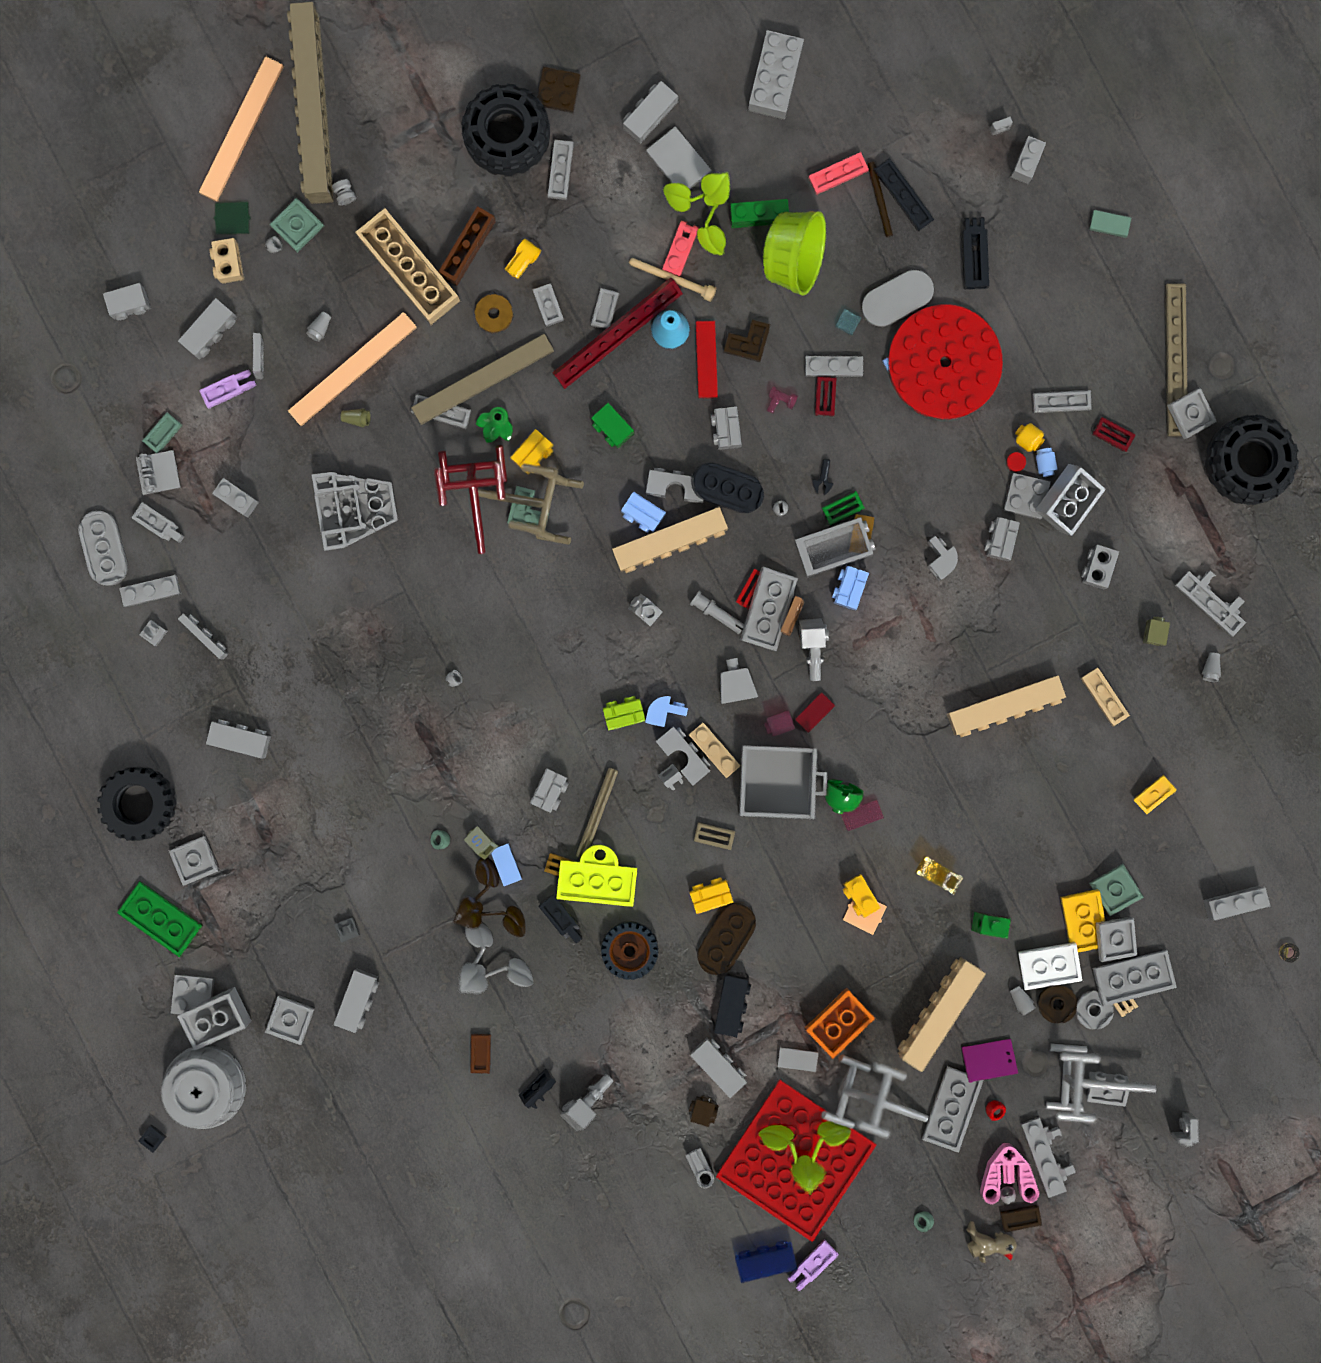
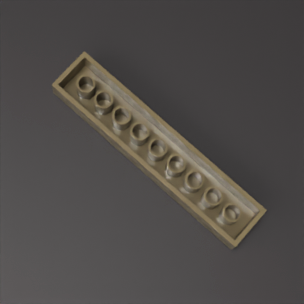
[287,2,334,204]

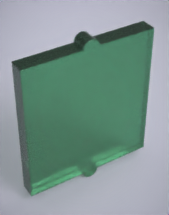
[213,202,251,235]

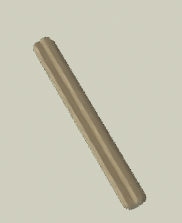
[576,768,618,858]

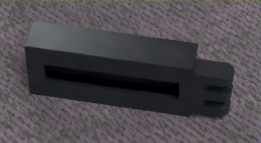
[962,217,989,290]

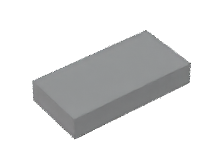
[591,288,619,330]
[777,1047,818,1072]

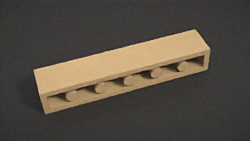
[612,507,728,573]
[947,676,1066,738]

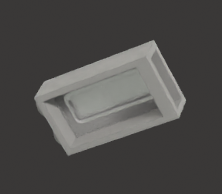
[795,517,876,577]

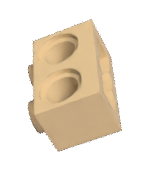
[210,238,244,283]

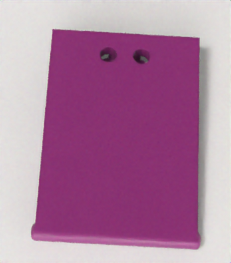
[961,1039,1018,1083]

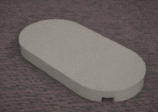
[862,270,934,327]
[78,511,128,586]

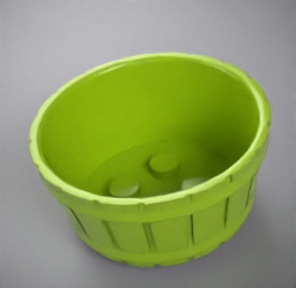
[763,211,826,296]

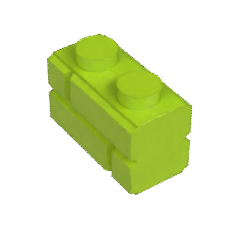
[603,696,646,731]

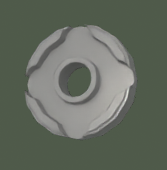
[1075,990,1114,1029]

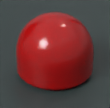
[986,1100,1006,1121]

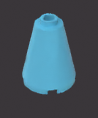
[651,310,689,349]

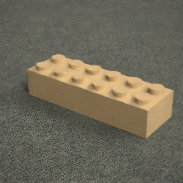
[355,208,460,325]
[898,957,986,1072]

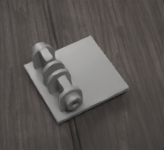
[136,450,181,495]

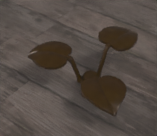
[454,857,526,937]

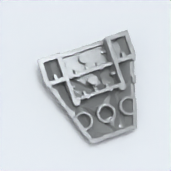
[312,472,398,551]

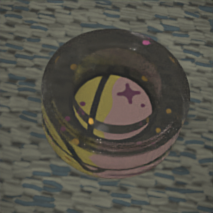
[1278,943,1300,963]

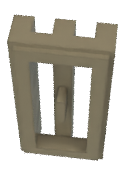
[694,822,735,850]

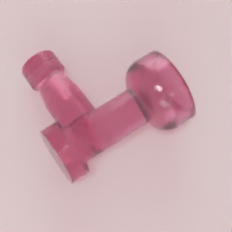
[767,386,798,414]

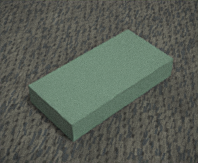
[1089,210,1131,238]
[142,412,183,453]

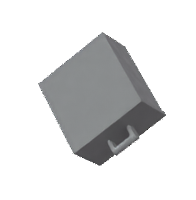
[739,746,827,819]

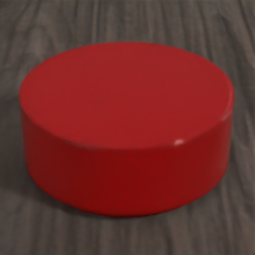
[1006,452,1026,472]

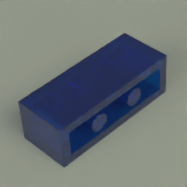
[735,1241,798,1283]

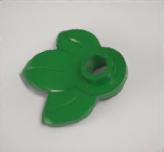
[476,407,513,443]

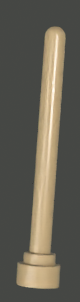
[629,258,716,302]

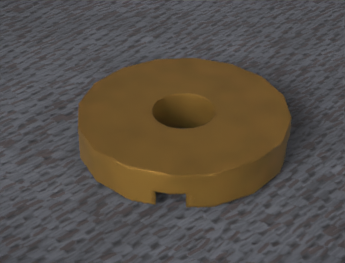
[475,294,513,333]

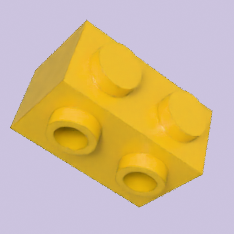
[842,874,881,918]

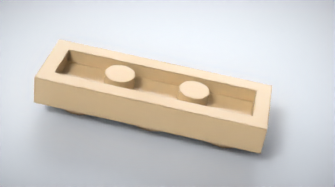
[1081,668,1130,726]
[689,723,741,778]

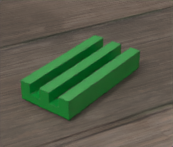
[822,491,865,525]

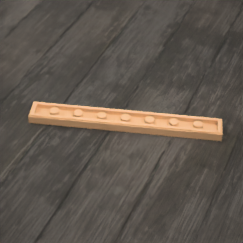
[199,56,284,201]
[288,312,417,426]

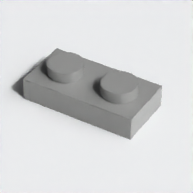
[533,283,564,327]

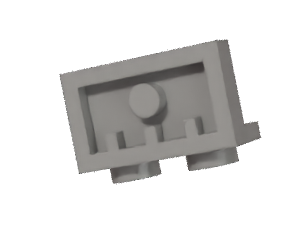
[1086,1072,1129,1107]
[1171,1112,1198,1146]

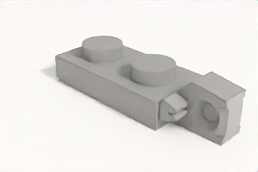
[131,502,184,543]

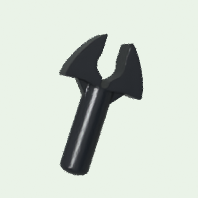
[812,459,834,496]

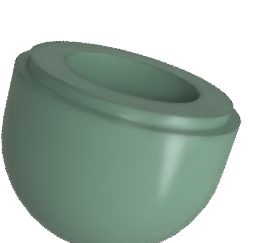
[431,830,450,849]
[914,1211,934,1232]

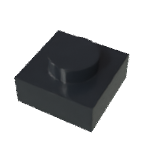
[138,1125,167,1153]

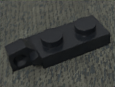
[538,894,583,944]

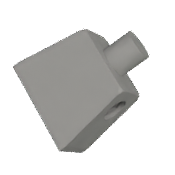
[721,658,758,704]

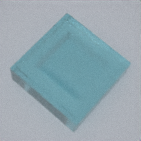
[835,309,861,336]

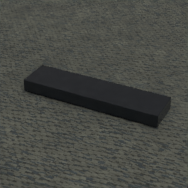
[873,158,935,232]

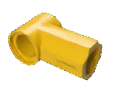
[505,239,541,279]

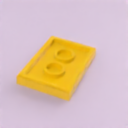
[1060,889,1105,953]

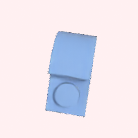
[645,696,688,727]

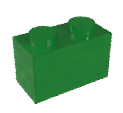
[591,403,634,449]

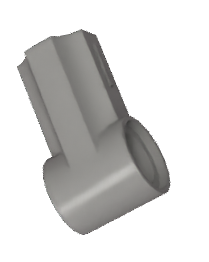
[685,1148,714,1188]

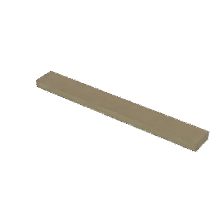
[1165,284,1187,437]
[411,334,554,425]

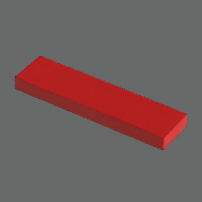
[696,321,718,398]

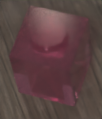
[764,711,795,737]

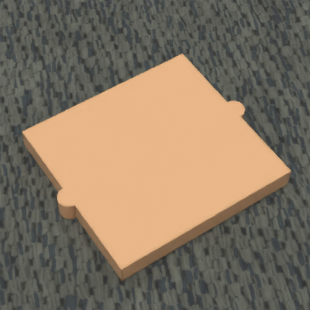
[843,900,887,935]

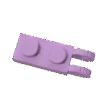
[199,370,256,409]
[788,1239,839,1291]

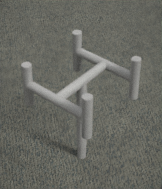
[1045,1043,1156,1122]
[821,1054,928,1138]

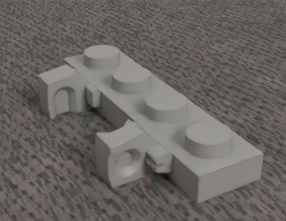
[1174,571,1246,637]
[1020,1117,1076,1198]

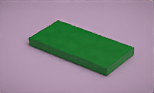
[117,881,203,957]

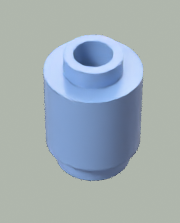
[1035,448,1058,477]

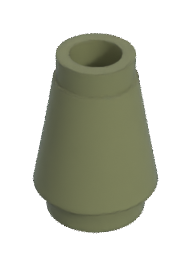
[341,409,371,428]

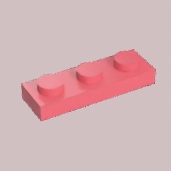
[808,152,869,195]

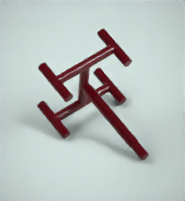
[434,445,507,554]

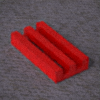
[736,569,760,609]

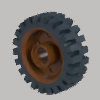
[601,922,658,980]

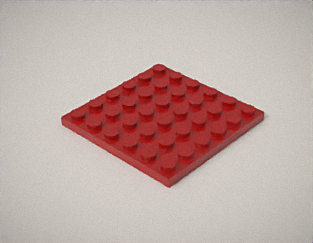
[716,1079,877,1242]

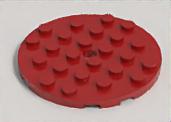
[888,305,1003,420]

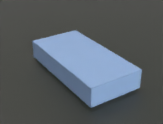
[491,843,522,886]

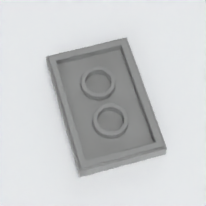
[646,127,711,189]

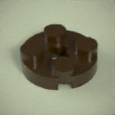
[1037,985,1077,1023]

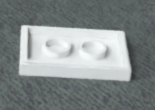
[1018,942,1082,990]

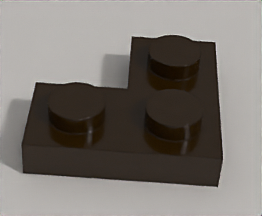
[724,320,771,362]

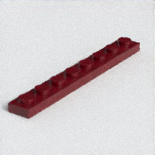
[552,278,683,389]

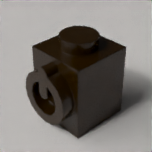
[689,1095,719,1127]

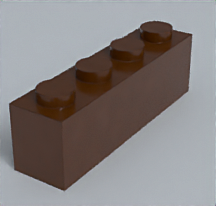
[438,206,496,286]

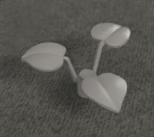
[459,922,533,993]

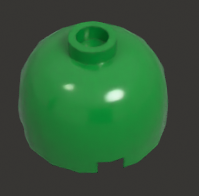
[825,779,864,814]

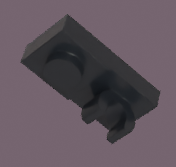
[518,1068,556,1109]

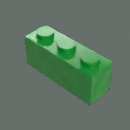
[730,199,789,228]

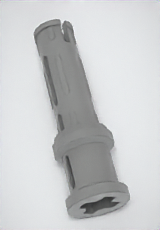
[690,591,744,635]

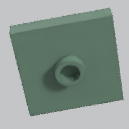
[270,198,324,253]
[1089,864,1144,916]

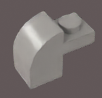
[927,536,958,581]

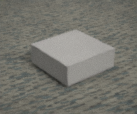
[990,117,1013,135]

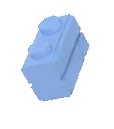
[621,492,666,533]
[832,566,869,610]

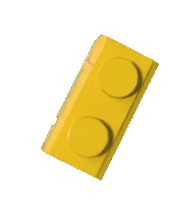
[510,429,553,474]
[689,877,733,914]

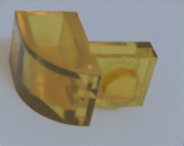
[915,856,963,894]

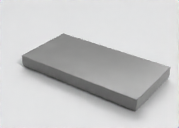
[740,567,798,651]
[1092,950,1177,1006]
[921,1066,984,1153]

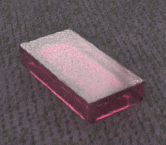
[841,800,884,831]

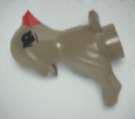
[966,1221,1017,1263]

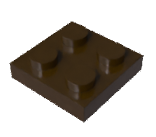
[537,67,581,113]

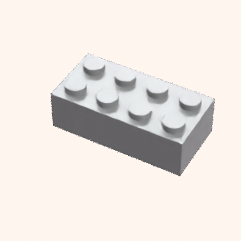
[748,30,804,119]

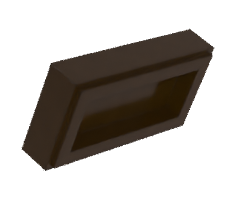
[1000,1205,1042,1233]

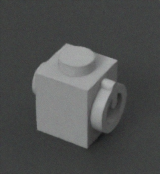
[629,594,662,626]

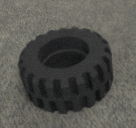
[97,767,177,841]

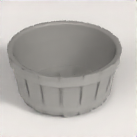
[161,1045,246,1129]

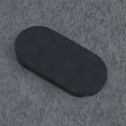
[691,463,764,513]

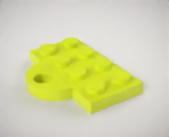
[556,845,637,907]

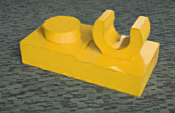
[1134,774,1177,814]

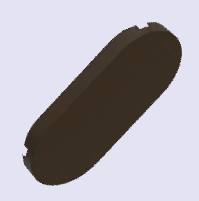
[697,903,756,975]

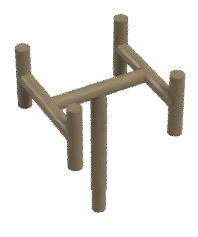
[478,464,584,545]

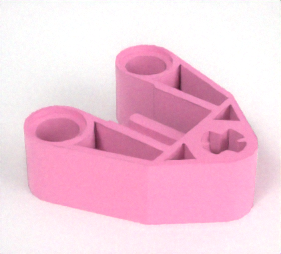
[980,1143,1039,1204]

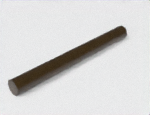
[867,162,893,237]

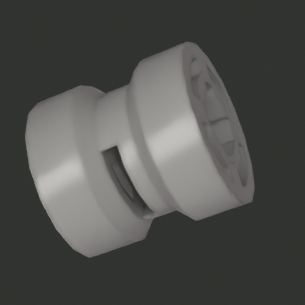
[332,179,356,205]

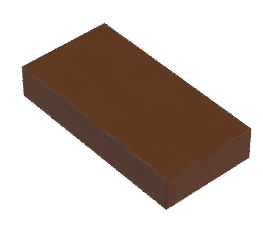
[471,1034,491,1074]

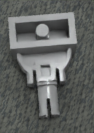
[799,618,829,681]
[560,1074,614,1131]

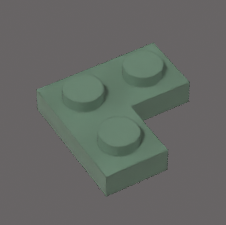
[507,486,549,530]

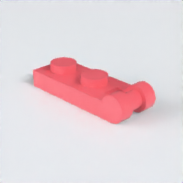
[662,220,699,277]

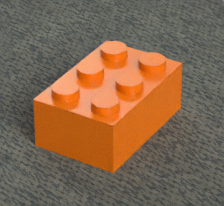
[805,988,875,1059]

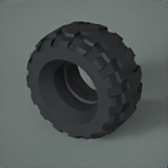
[461,83,550,177]
[1205,415,1299,505]

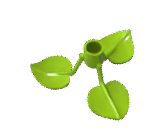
[663,173,730,255]
[758,1121,851,1193]

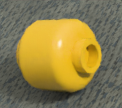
[1015,423,1045,452]

